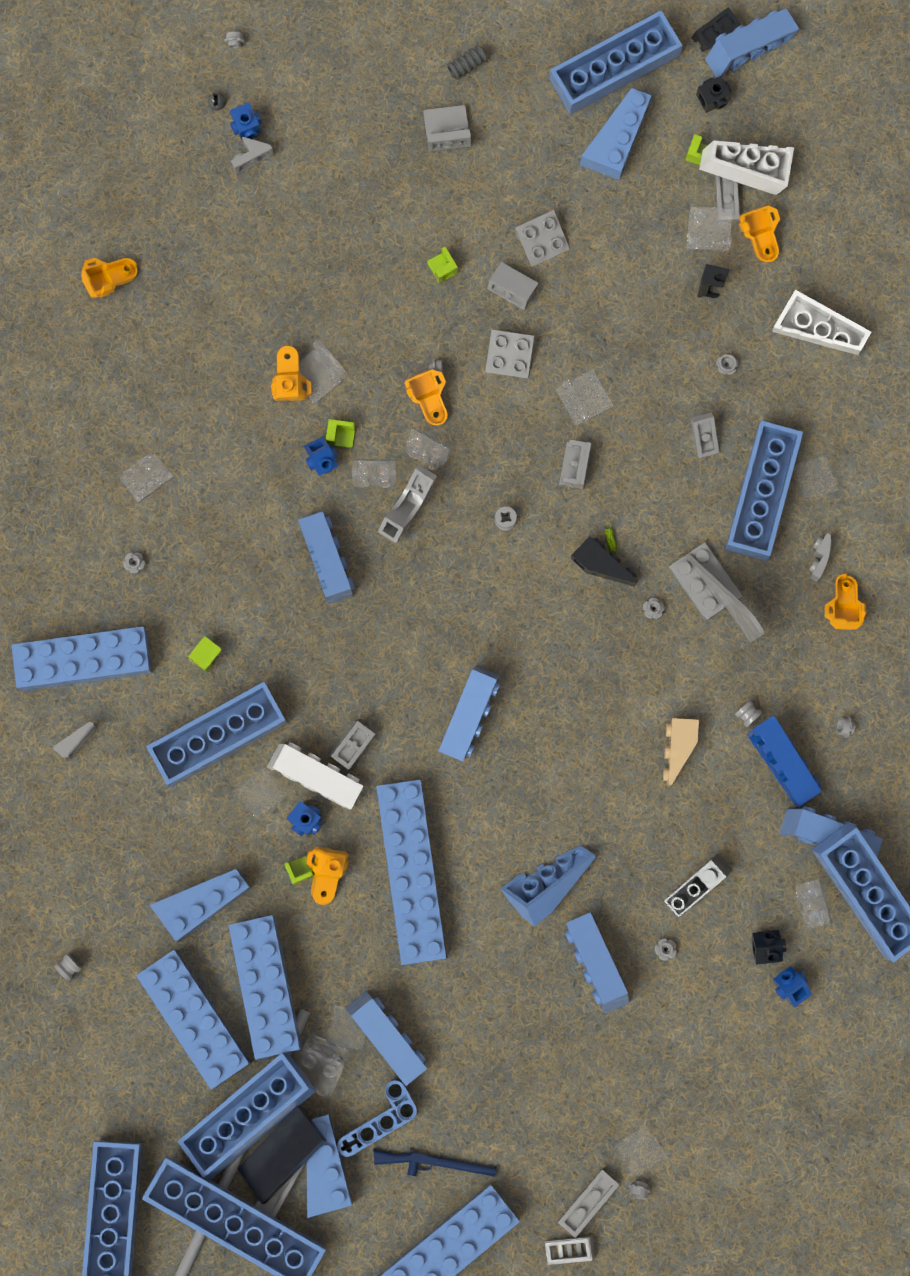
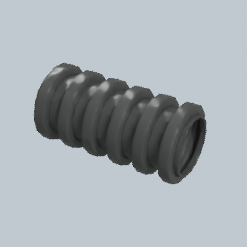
[447,44,487,80]

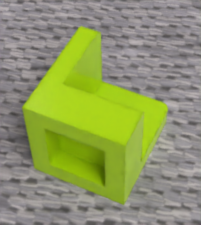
[686,134,707,165]
[427,247,458,284]
[326,419,355,448]
[188,636,221,673]
[284,856,314,885]

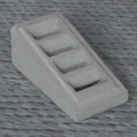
[52,721,97,760]
[545,1235,595,1265]

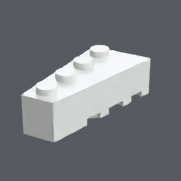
[699,141,794,195]
[772,290,871,355]
[267,742,363,810]

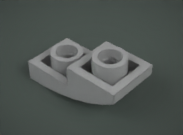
[809,533,831,582]

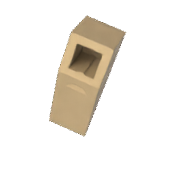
[663,718,699,787]

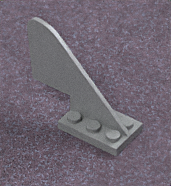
[668,542,764,642]

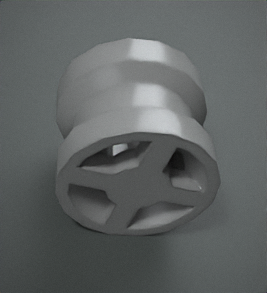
[495,506,517,531]
[735,700,763,728]
[53,953,82,982]

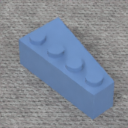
[705,8,799,78]
[580,88,652,180]
[298,511,355,605]
[439,666,500,761]
[779,806,883,857]
[150,869,251,942]
[564,912,629,1014]
[345,991,427,1086]
[307,1114,353,1218]

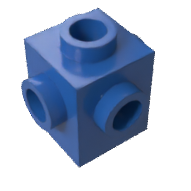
[229,102,262,141]
[304,437,338,476]
[286,801,322,837]
[773,966,812,1008]

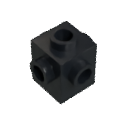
[696,76,731,113]
[752,930,787,965]

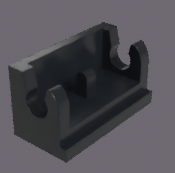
[691,7,741,51]
[697,264,729,298]

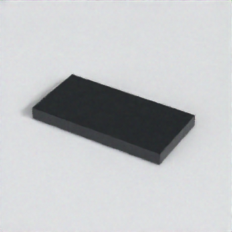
[237,1106,327,1204]

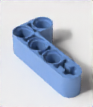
[337,1080,417,1157]

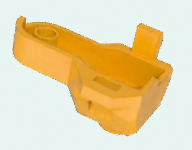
[739,205,780,262]
[81,257,137,298]
[271,346,312,401]
[404,369,447,425]
[824,573,866,630]
[306,846,349,905]

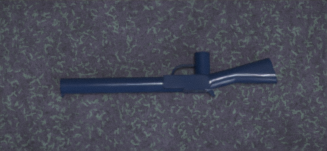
[373,1148,497,1177]

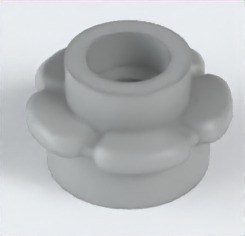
[224,32,245,48]
[716,354,738,375]
[429,358,444,380]
[123,552,145,574]
[643,598,665,619]
[837,716,855,738]
[655,938,677,961]
[629,1181,651,1200]

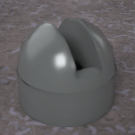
[208,93,225,111]

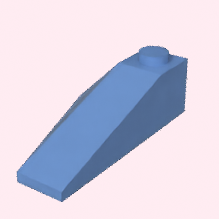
[501,845,596,927]

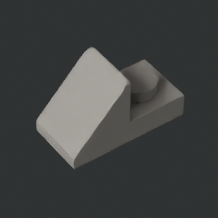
[231,137,274,175]
[689,413,719,458]

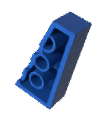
[746,715,822,808]

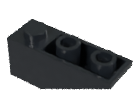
[571,536,638,586]

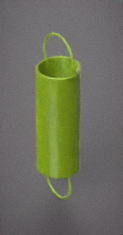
[605,523,618,556]

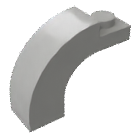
[378,465,437,543]

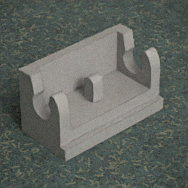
[487,262,538,310]
[559,440,591,489]
[328,721,375,770]

